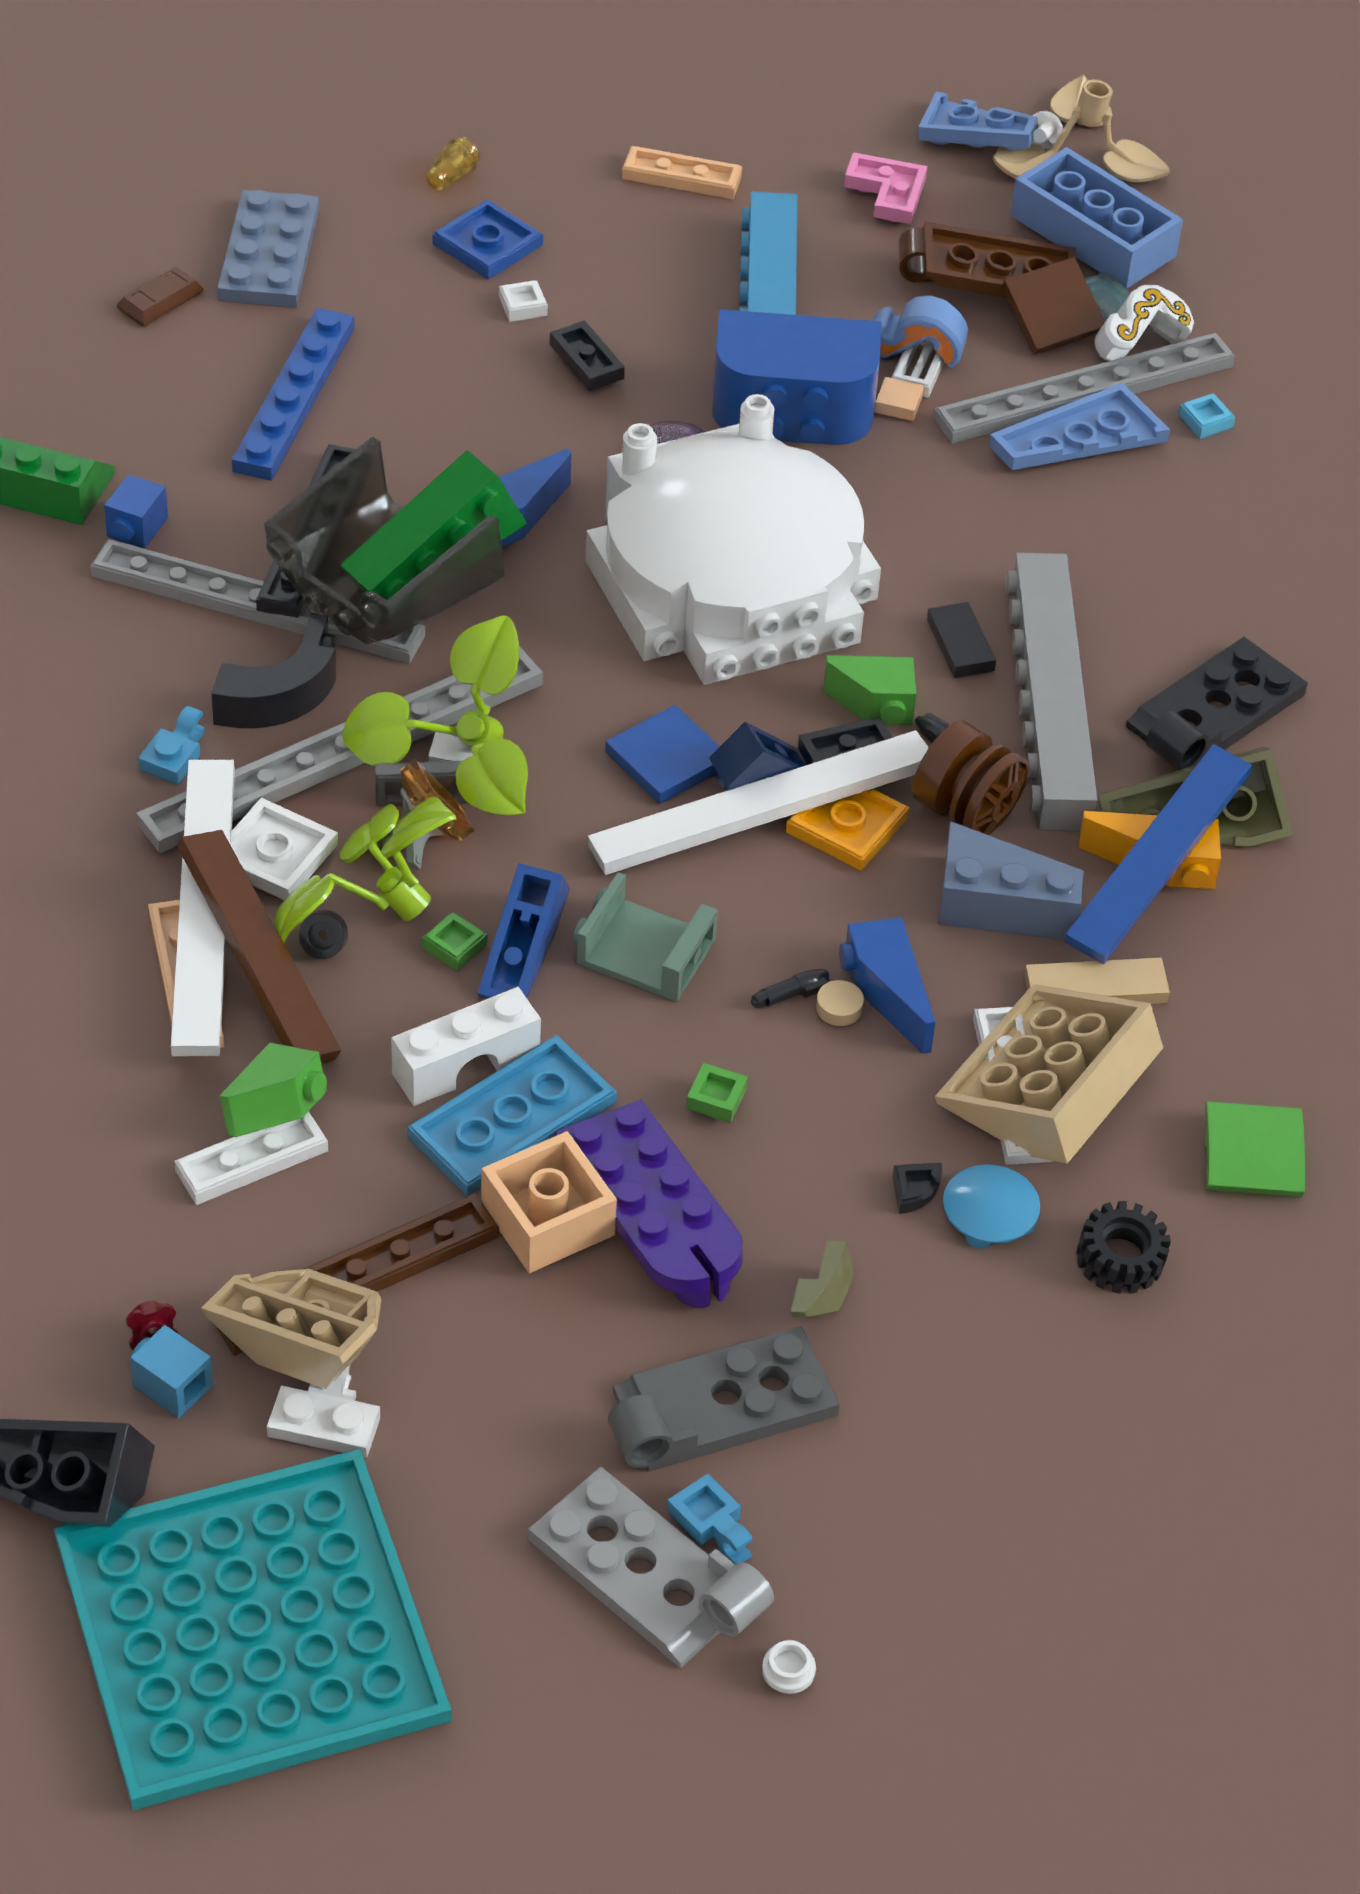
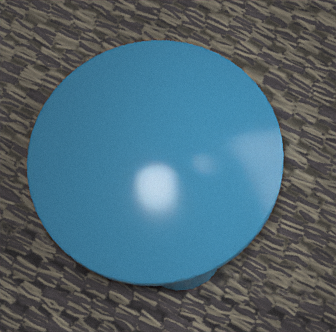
[943,1164,1040,1249]

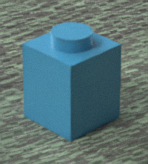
[130,1325,213,1419]

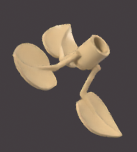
[992,75,1170,182]

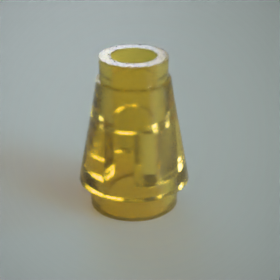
[425,136,480,190]

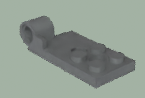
[608,1326,840,1472]

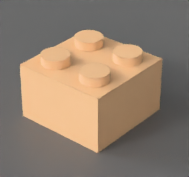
[481,1131,617,1273]

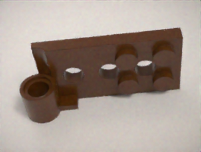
[898,222,1077,298]

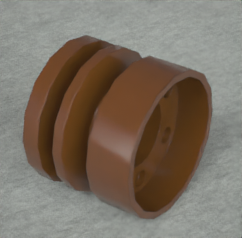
[912,720,1030,835]

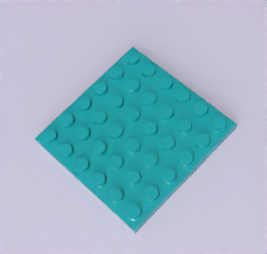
[54,1449,452,1811]

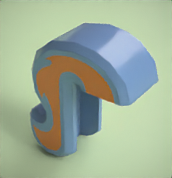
[872,295,968,368]

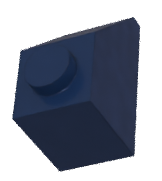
[709,721,807,791]

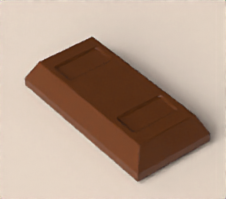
[117,267,203,327]

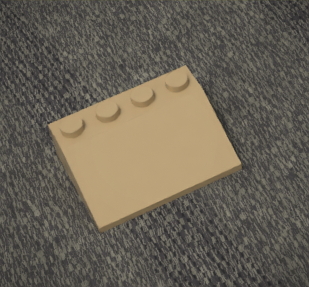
[935,984,1163,1164]

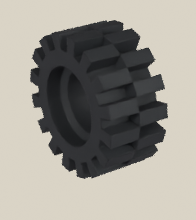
[1076,1201,1171,1294]

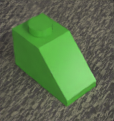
[823,655,916,725]
[220,1043,327,1137]

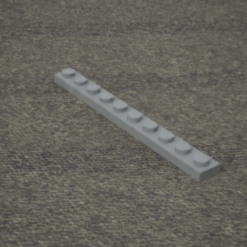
[136,646,543,853]

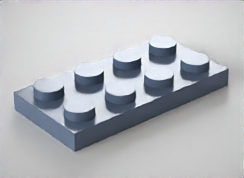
[217,190,320,308]

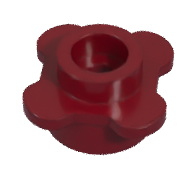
[126,1301,179,1351]

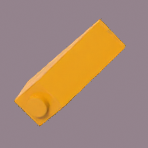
[1078,811,1221,889]

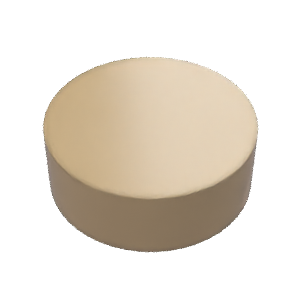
[816,980,864,1026]

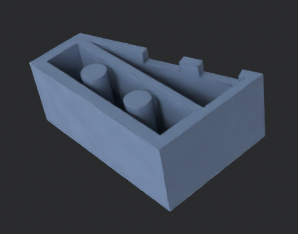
[938,821,1084,940]

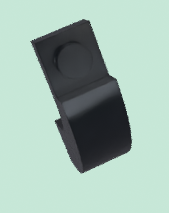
[211,613,336,729]

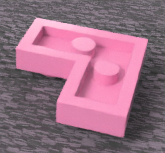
[844,152,927,224]

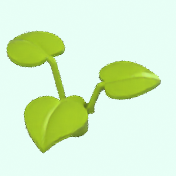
[342,615,528,816]
[273,797,456,943]

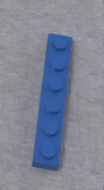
[232,307,355,481]

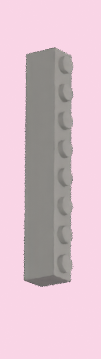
[1006,553,1098,831]

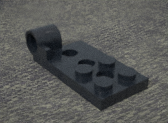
[1125,637,1308,770]

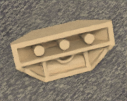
[201,1269,382,1389]

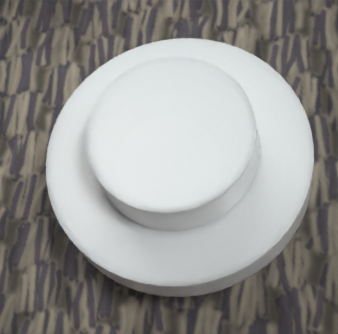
[762,1640,816,1694]

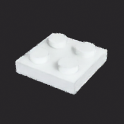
[231,798,338,900]

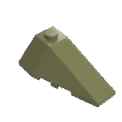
[1097,747,1293,847]

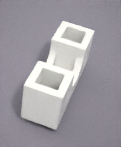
[391,987,541,1106]

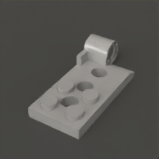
[528,1467,774,1669]

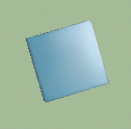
[1178,393,1236,439]

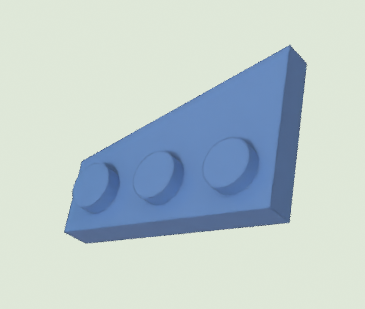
[918,91,1038,150]

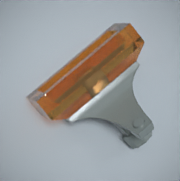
[380,759,475,869]

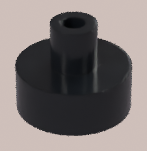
[299,910,348,959]

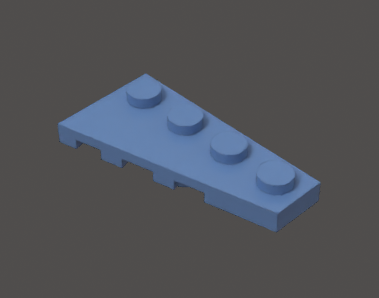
[989,383,1170,470]

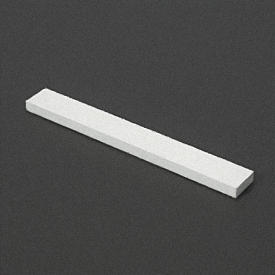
[588,730,928,875]
[171,760,235,1056]

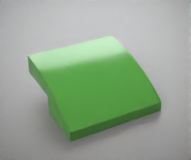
[1204,1101,1305,1197]

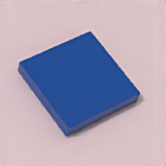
[433,199,543,280]
[605,705,720,804]

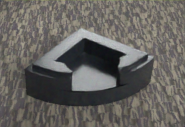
[892,1163,942,1214]

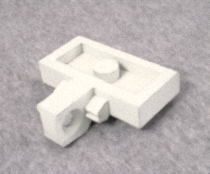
[267,1364,380,1458]

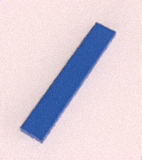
[1065,744,1252,964]

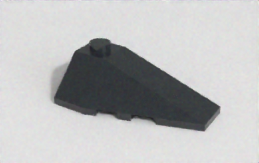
[0,1419,155,1527]

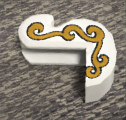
[1095,285,1194,361]

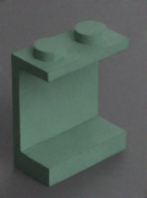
[573,872,718,1002]

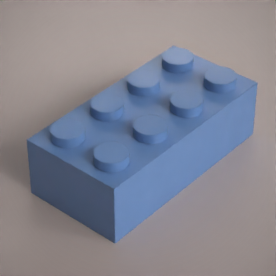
[1010,147,1183,289]

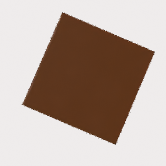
[1002,257,1105,355]

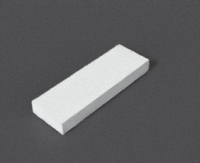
[174,1111,328,1205]

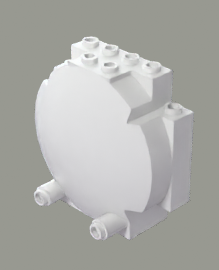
[585,394,881,685]

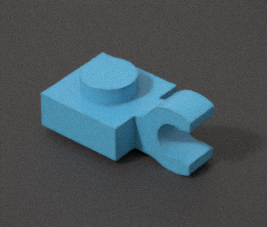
[138,706,205,785]
[667,1473,753,1565]

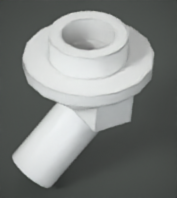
[1032,111,1063,149]

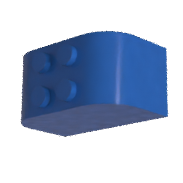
[712,309,882,445]

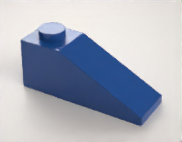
[486,449,572,553]
[477,863,570,998]
[839,917,936,1053]

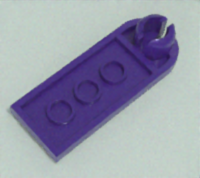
[555,1099,743,1308]

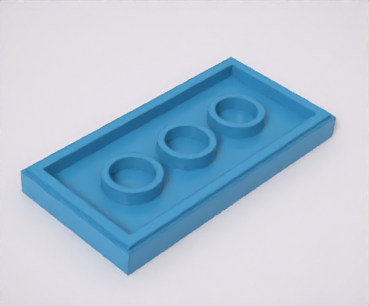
[407,1035,617,1196]

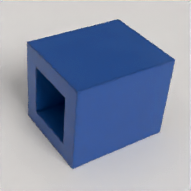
[104,474,168,549]

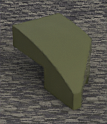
[791,1240,854,1317]

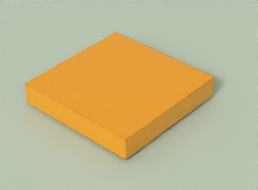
[786,789,910,871]

